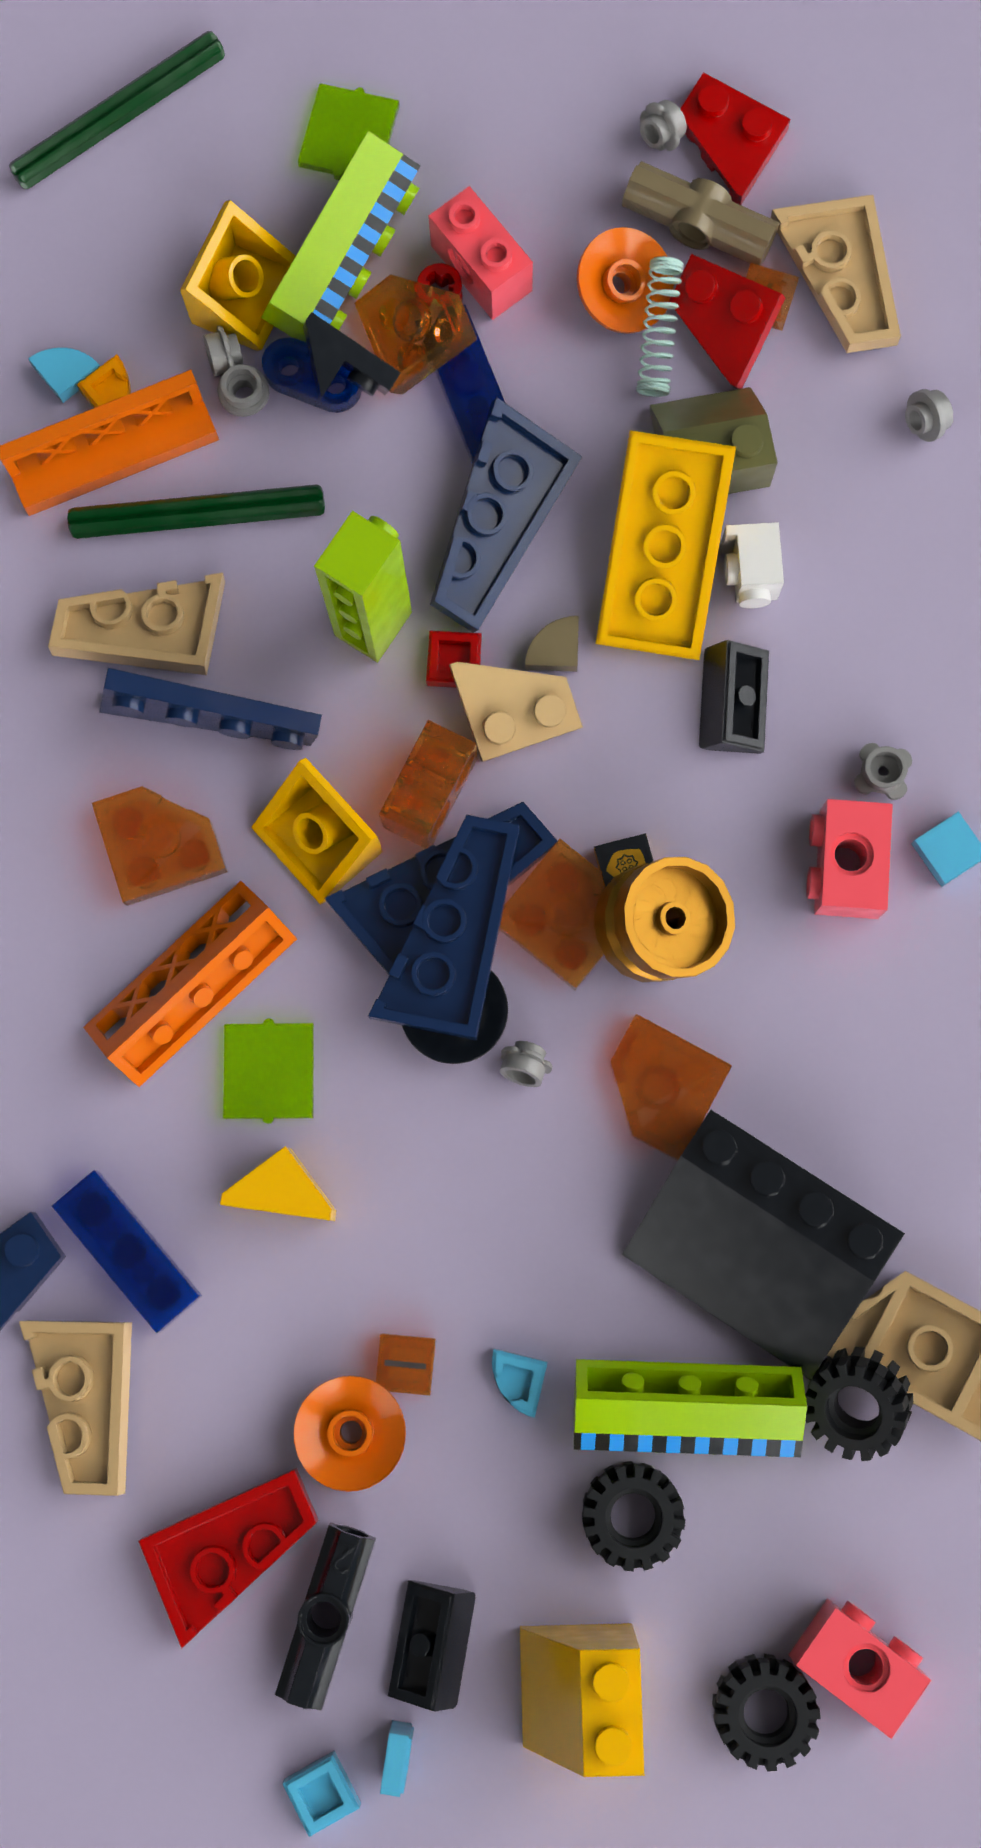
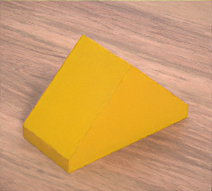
[220,1146,337,1221]

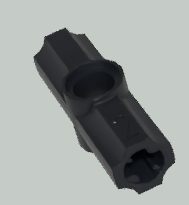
[275,1523,376,1711]

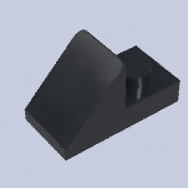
[303,312,401,401]

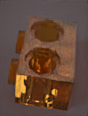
[379,720,478,849]

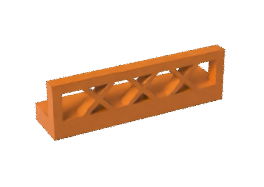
[0,370,219,516]
[83,881,297,1087]

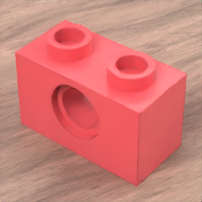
[428,186,533,320]
[806,799,893,919]
[788,1598,931,1739]

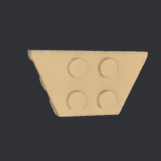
[827,1271,981,1441]

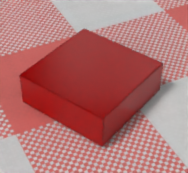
[426,630,482,688]

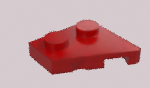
[680,72,791,205]
[669,254,786,389]

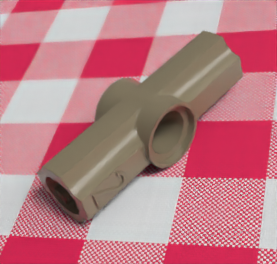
[622,161,780,268]

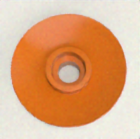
[577,227,674,334]
[293,1376,406,1492]

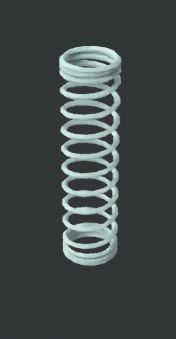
[636,256,684,397]

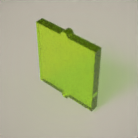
[298,83,400,180]
[223,1018,314,1124]

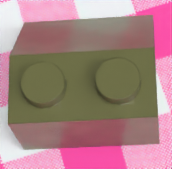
[649,387,778,494]

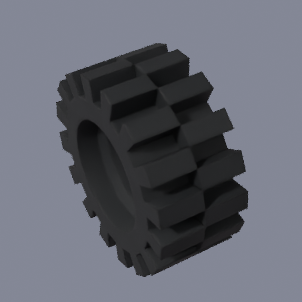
[805,1347,914,1461]
[582,1461,686,1572]
[712,1653,821,1772]

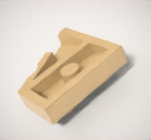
[449,662,583,762]

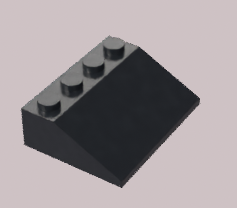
[622,1110,905,1380]

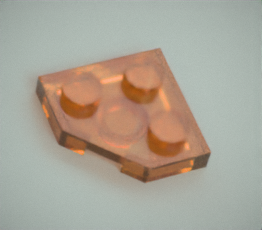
[354,274,477,395]
[92,786,228,906]
[499,839,604,991]
[610,1014,732,1161]

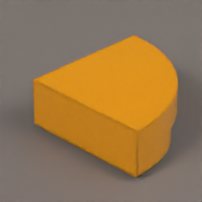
[77,354,131,408]

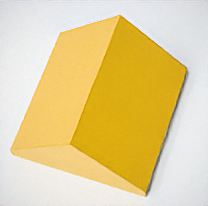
[180,200,295,351]
[251,758,383,905]

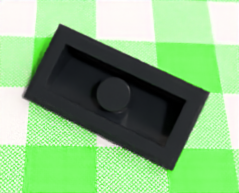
[699,640,769,754]
[388,1580,476,1712]

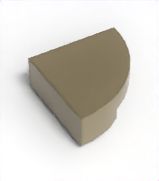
[525,616,579,672]

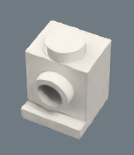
[721,522,784,608]

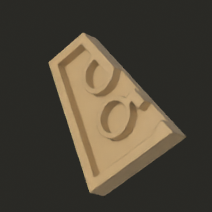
[771,195,901,353]
[48,573,225,675]
[19,1320,132,1496]

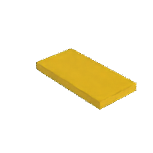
[595,430,736,660]

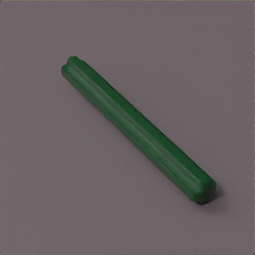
[9,31,225,189]
[67,484,325,539]

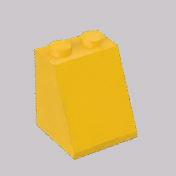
[520,1623,645,1777]

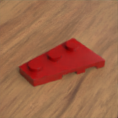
[138,1468,319,1649]

